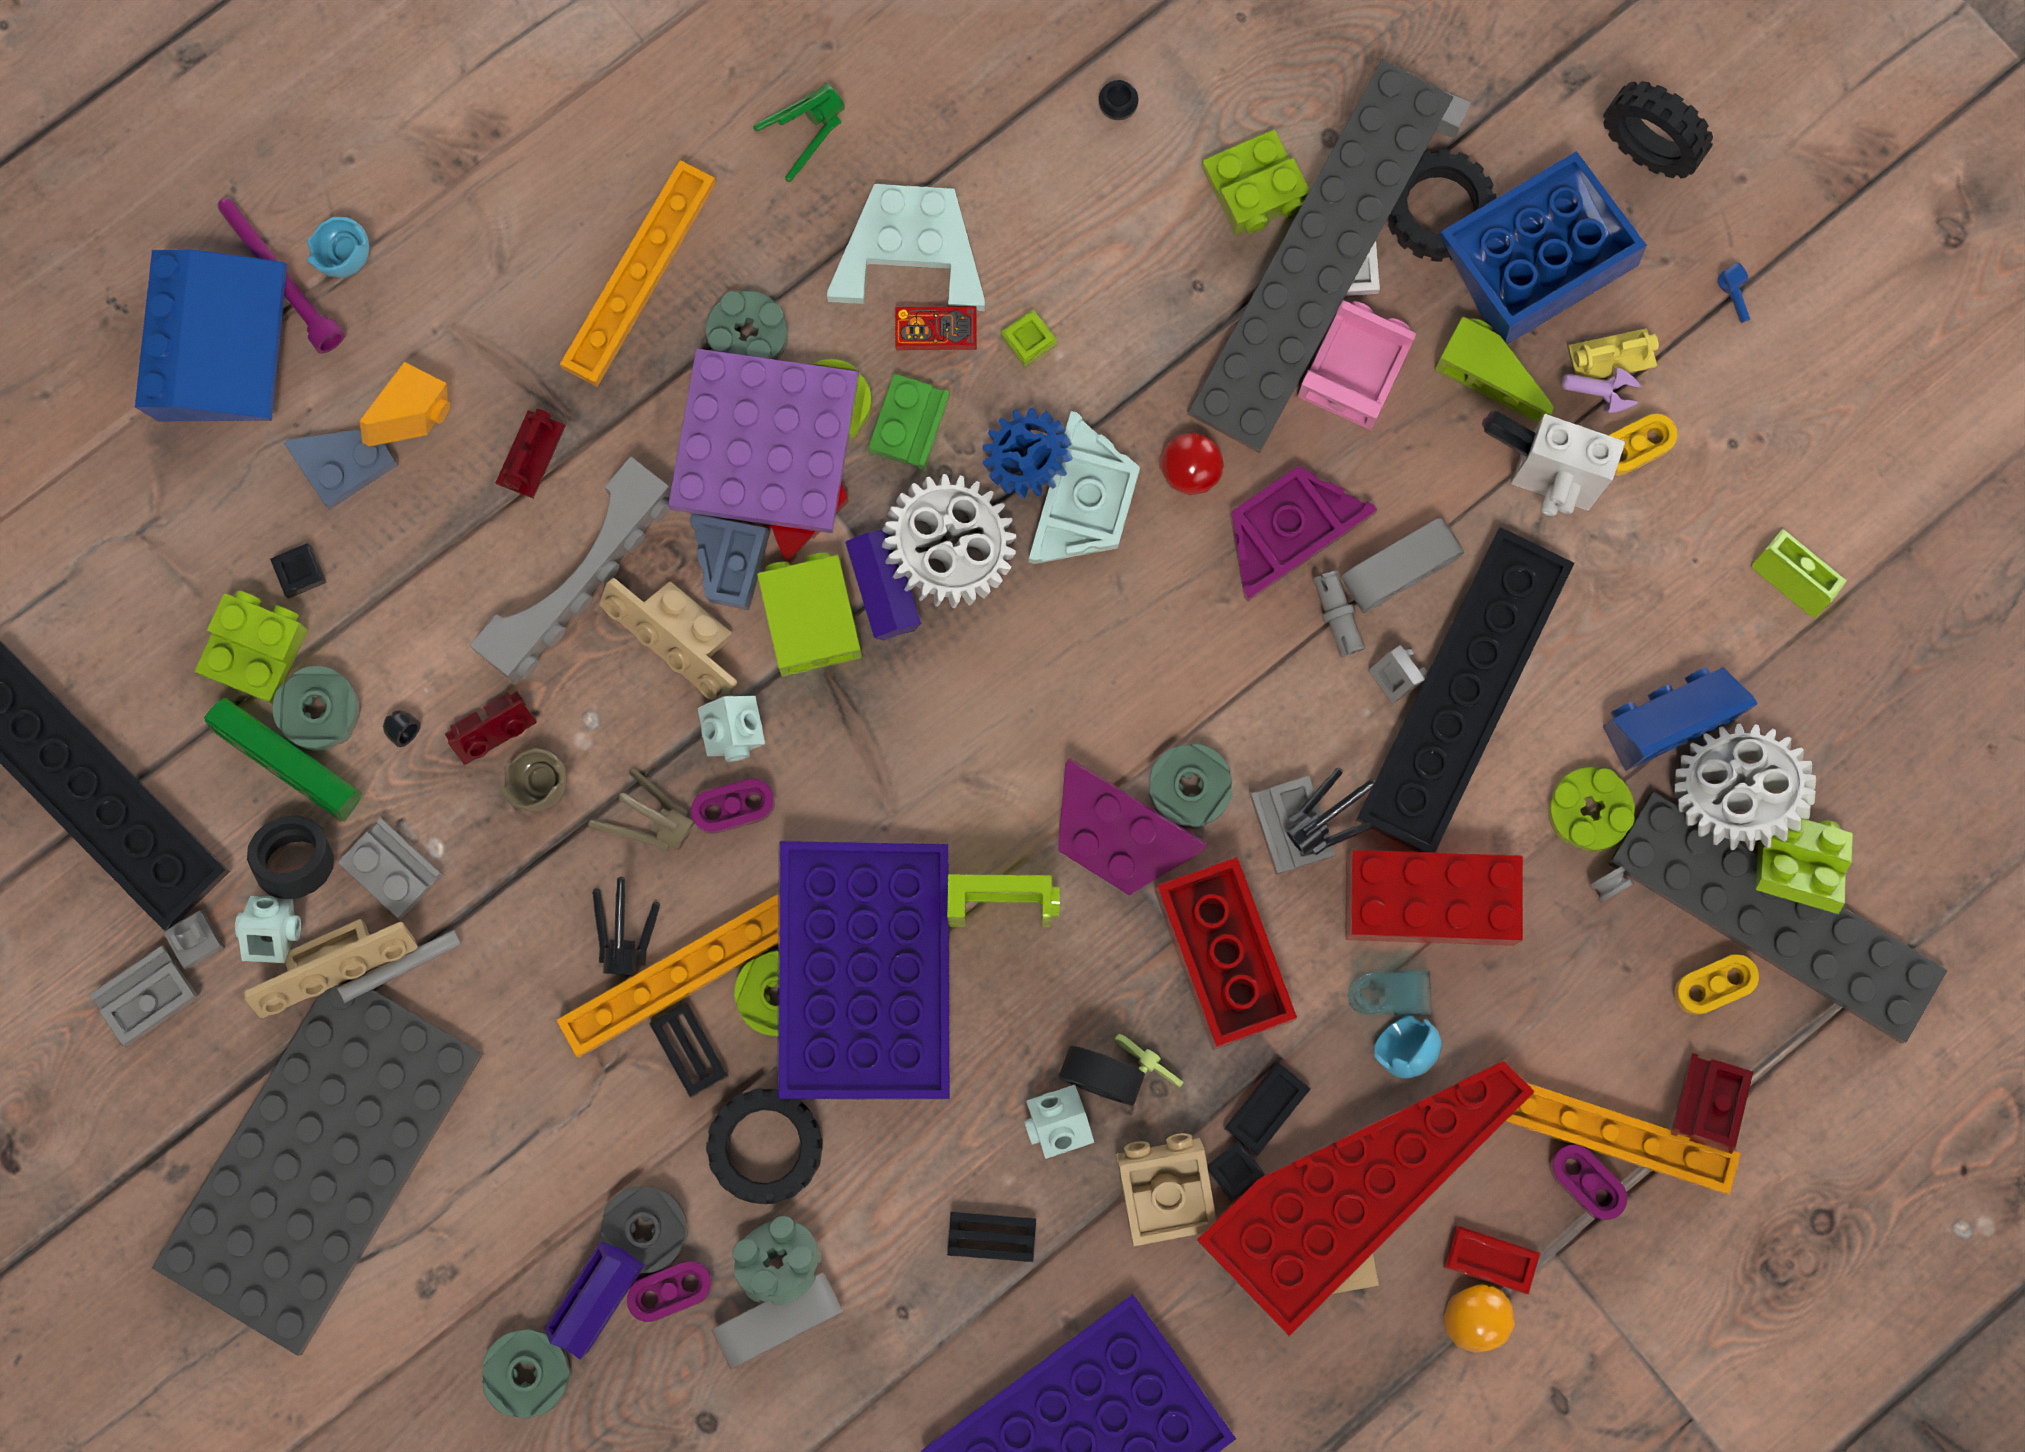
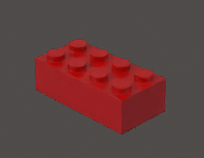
[1346,850,1523,946]
[1155,857,1297,1050]

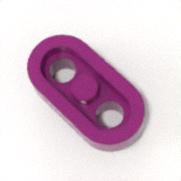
[691,779,775,834]
[1550,1145,1627,1220]
[627,1261,713,1322]

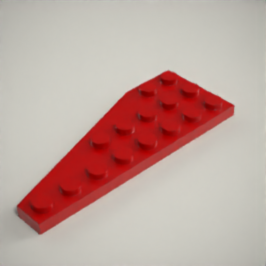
[1197,1061,1535,1336]

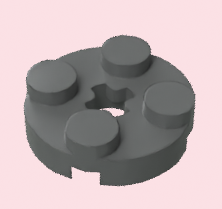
[600,1187,688,1273]

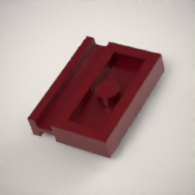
[1670,1053,1753,1154]

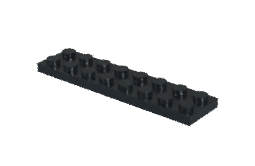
[1356,527,1575,853]
[0,641,230,931]

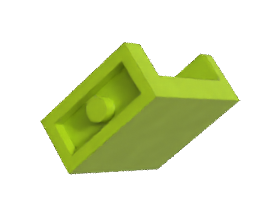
[757,552,862,677]
[947,874,1060,928]

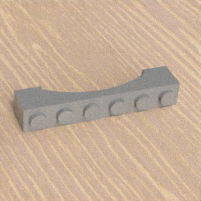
[469,456,671,684]

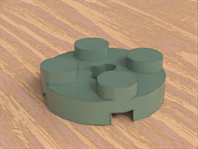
[706,291,788,360]
[273,666,360,751]
[1149,744,1232,829]
[732,1216,822,1305]
[482,1329,572,1418]

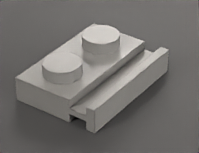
[1250,776,1336,875]
[338,818,444,920]
[89,946,199,1047]

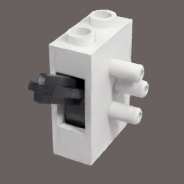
[1482,411,1625,516]

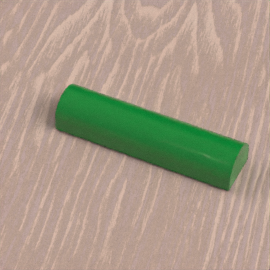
[204,698,361,822]

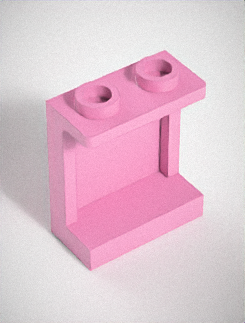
[1298,300,1416,430]

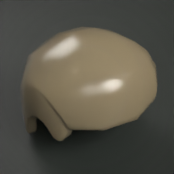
[501,748,567,813]

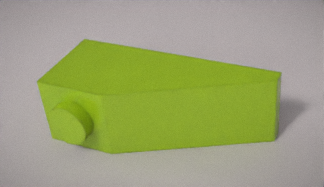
[1435,316,1554,423]

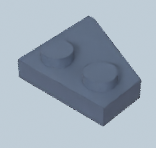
[284,430,398,510]
[690,514,770,610]

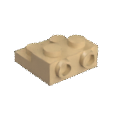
[1116,1133,1216,1246]

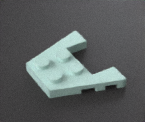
[827,184,985,311]

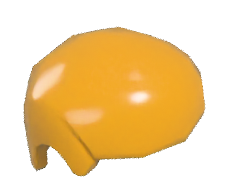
[1443,1284,1515,1353]

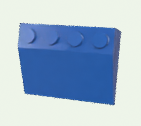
[1440,151,1647,345]
[135,249,287,422]

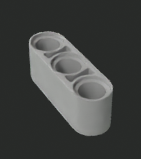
[1341,518,1464,613]
[712,1272,843,1370]

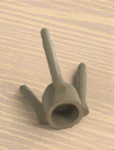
[588,768,694,852]

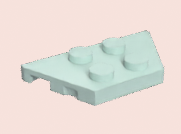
[1029,411,1140,564]

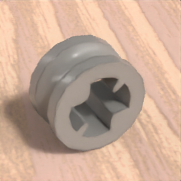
[1590,866,1634,903]

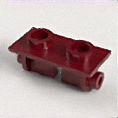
[495,409,566,499]
[445,691,537,765]

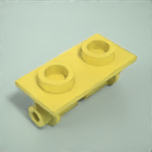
[1568,328,1659,379]

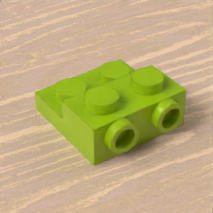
[1201,129,1310,235]
[194,590,308,705]
[1755,818,1853,914]

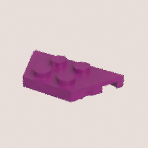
[1230,466,1377,602]
[1058,758,1208,895]

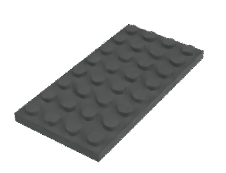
[152,979,483,1356]

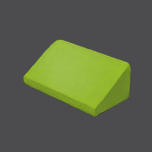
[1751,529,1847,618]

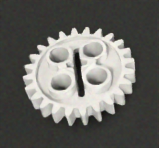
[882,474,1016,608]
[1675,724,1816,851]

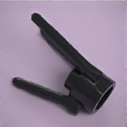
[1284,768,1376,856]
[592,876,660,975]

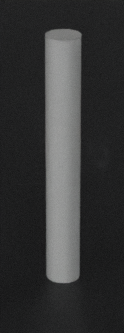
[337,930,461,1003]

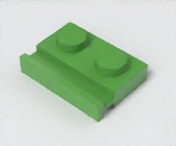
[868,374,950,470]

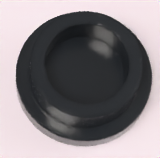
[1099,80,1139,120]

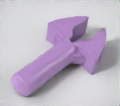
[1562,367,1641,413]

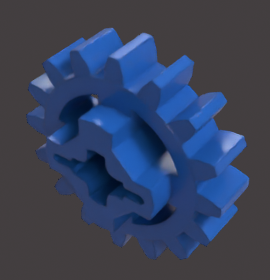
[982,408,1072,498]

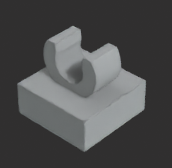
[1368,645,1427,704]
[163,910,225,970]

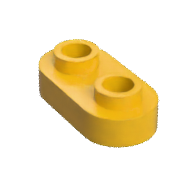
[1609,414,1678,476]
[1674,954,1759,1015]

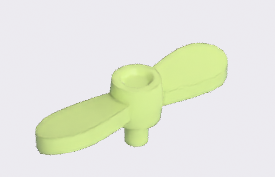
[1114,1034,1184,1088]

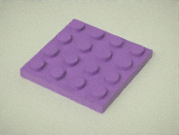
[668,349,859,533]

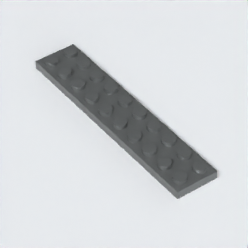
[1188,59,1454,453]

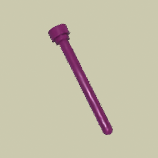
[217,198,345,354]

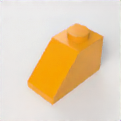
[360,362,451,447]

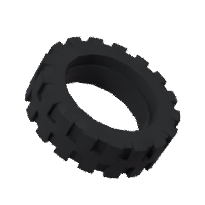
[1603,81,1713,178]
[1388,149,1496,262]
[706,1088,823,1204]

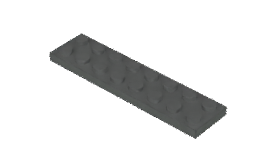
[1608,792,1948,1044]

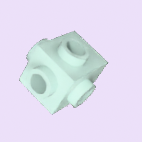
[697,696,765,762]
[235,895,301,963]
[1024,1085,1094,1159]

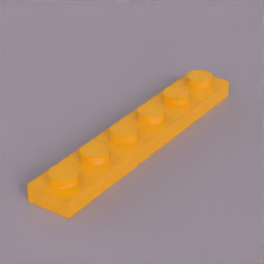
[560,160,717,387]
[556,894,778,1058]
[1505,1083,1741,1195]

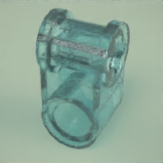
[1347,971,1432,1016]

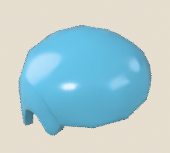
[307,217,369,278]
[1374,1015,1442,1079]

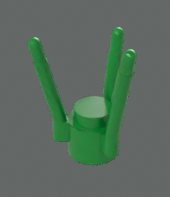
[753,83,845,182]

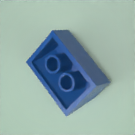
[1603,667,1758,771]

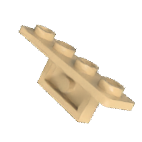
[599,578,737,701]
[243,919,418,1018]

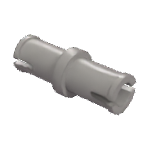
[1313,570,1365,657]

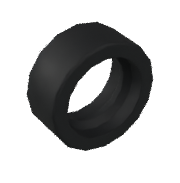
[247,815,334,900]
[1059,1045,1145,1106]

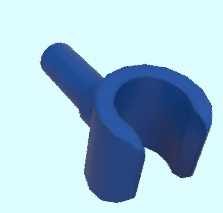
[1717,263,1751,323]

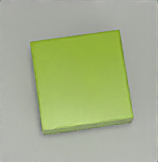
[1001,309,1057,368]

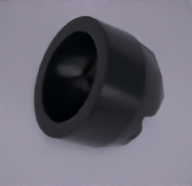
[383,710,421,747]

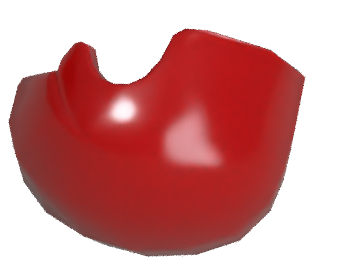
[1159,432,1224,495]

